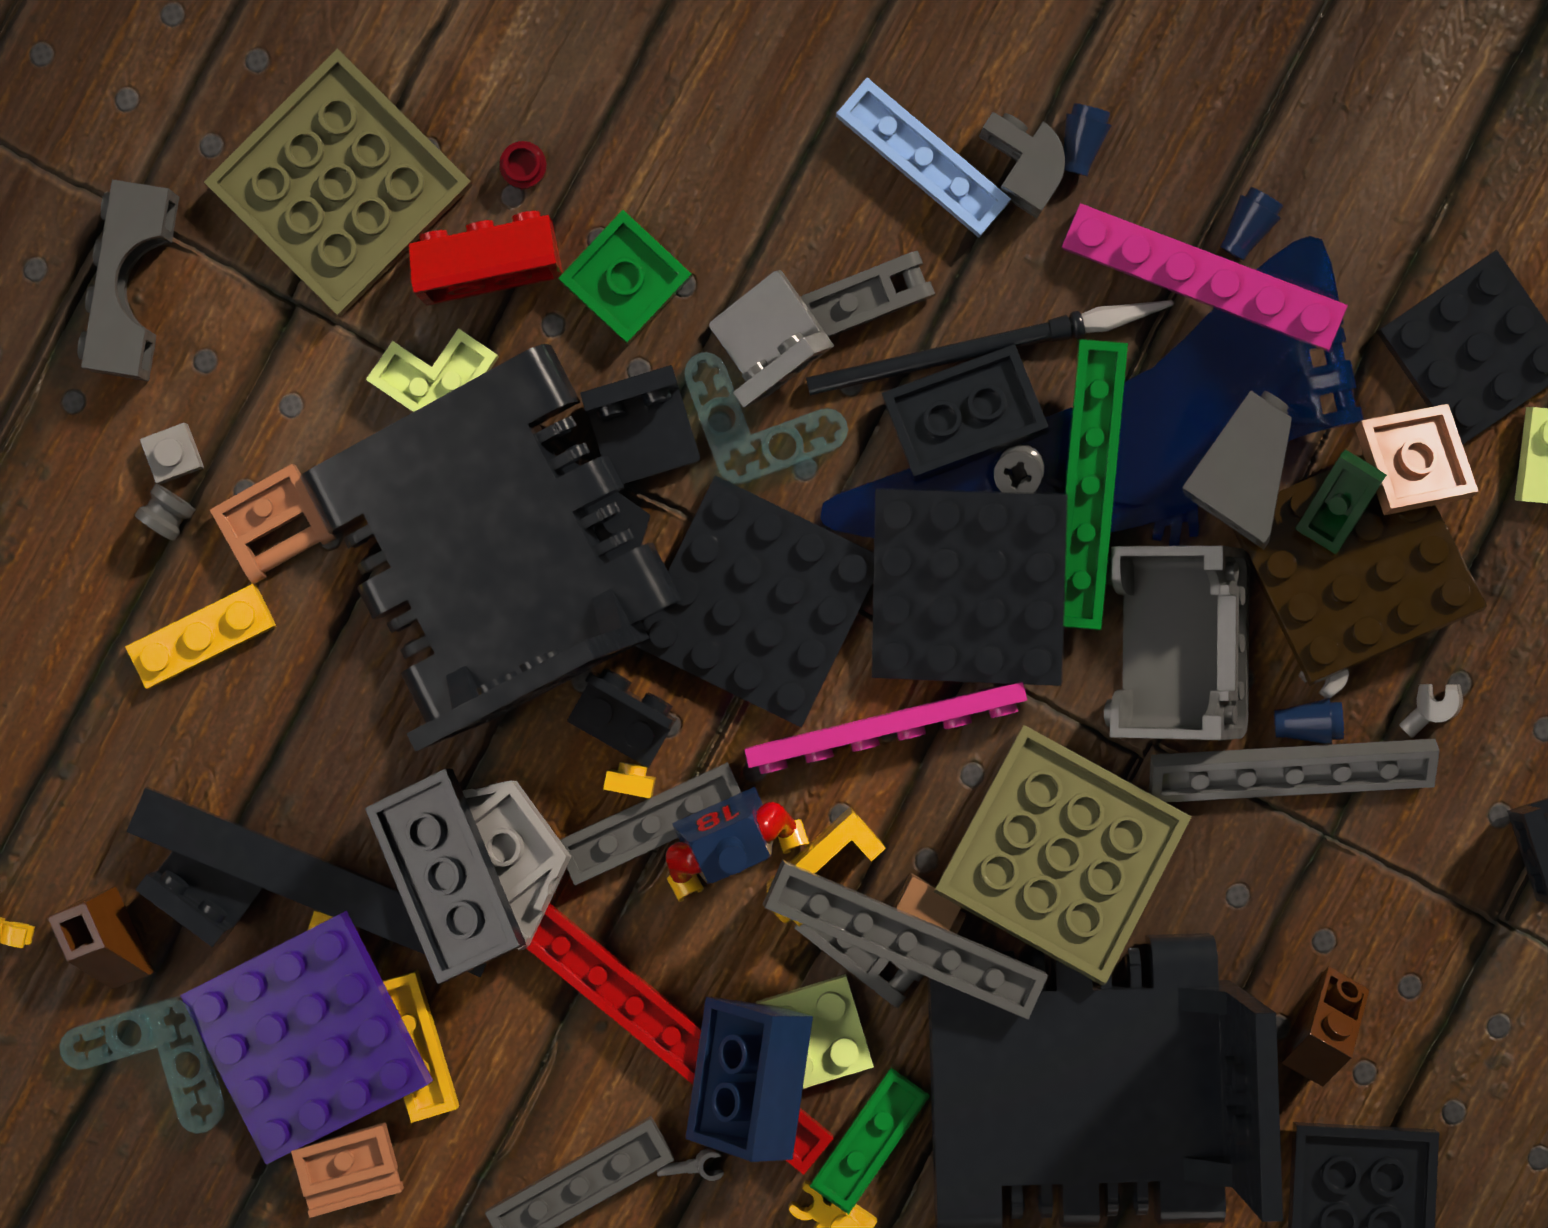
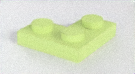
[366,328,499,412]

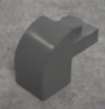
[979,112,1065,219]

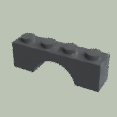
[77,179,179,381]

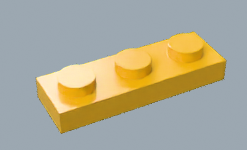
[125,584,277,689]
[383,970,459,1123]

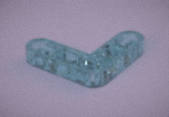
[684,352,848,485]
[59,997,225,1134]

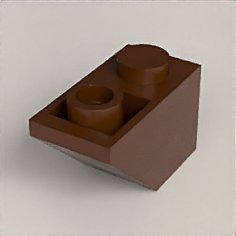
[48,886,154,989]
[1281,966,1370,1087]

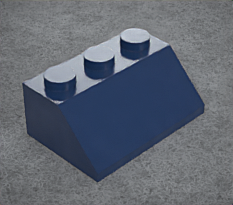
[685,997,813,1162]

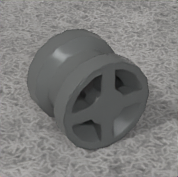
[994,444,1045,493]
[134,484,196,541]

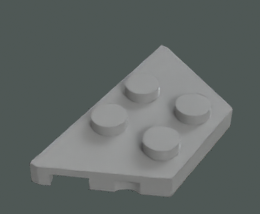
[462,780,572,950]

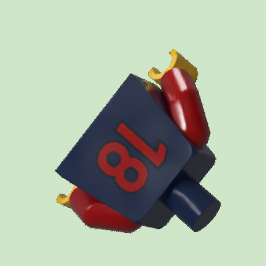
[666,787,810,902]

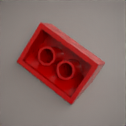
[409,211,563,306]

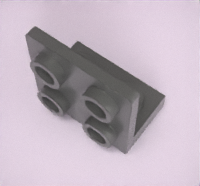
[709,270,834,408]

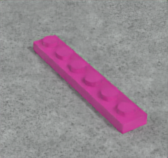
[1062,203,1348,352]
[744,682,1027,774]

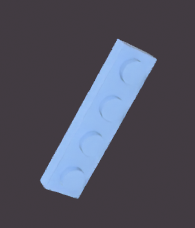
[836,78,1011,238]

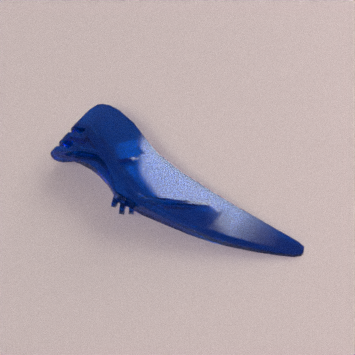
[820,236,1364,546]

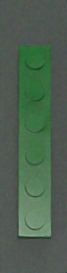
[1064,339,1128,630]

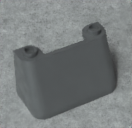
[1104,546,1250,740]

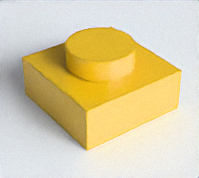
[603,762,656,798]

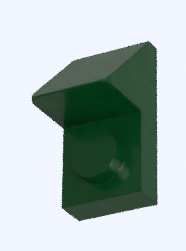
[1295,449,1387,554]

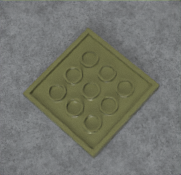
[204,48,473,317]
[933,725,1192,986]

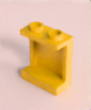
[767,807,886,927]

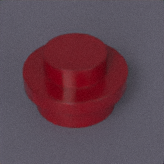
[499,141,547,189]

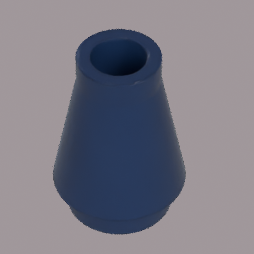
[1064,103,1112,176]
[1220,187,1283,261]
[1274,698,1344,745]

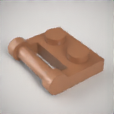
[210,464,336,584]

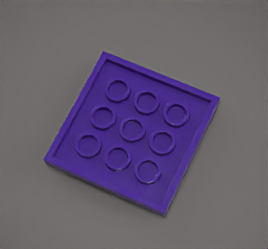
[180,910,433,1164]

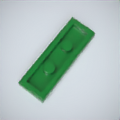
[809,1068,930,1215]

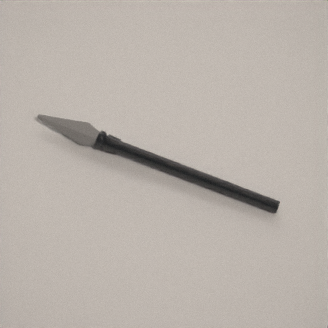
[806,300,1174,396]

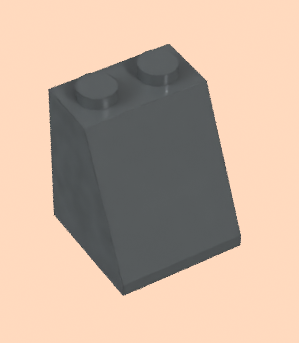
[1182,391,1292,550]

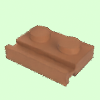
[291,1122,404,1218]

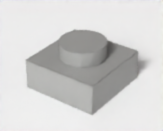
[140,423,204,484]

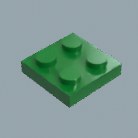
[558,210,692,345]

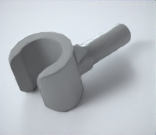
[657,1148,724,1181]

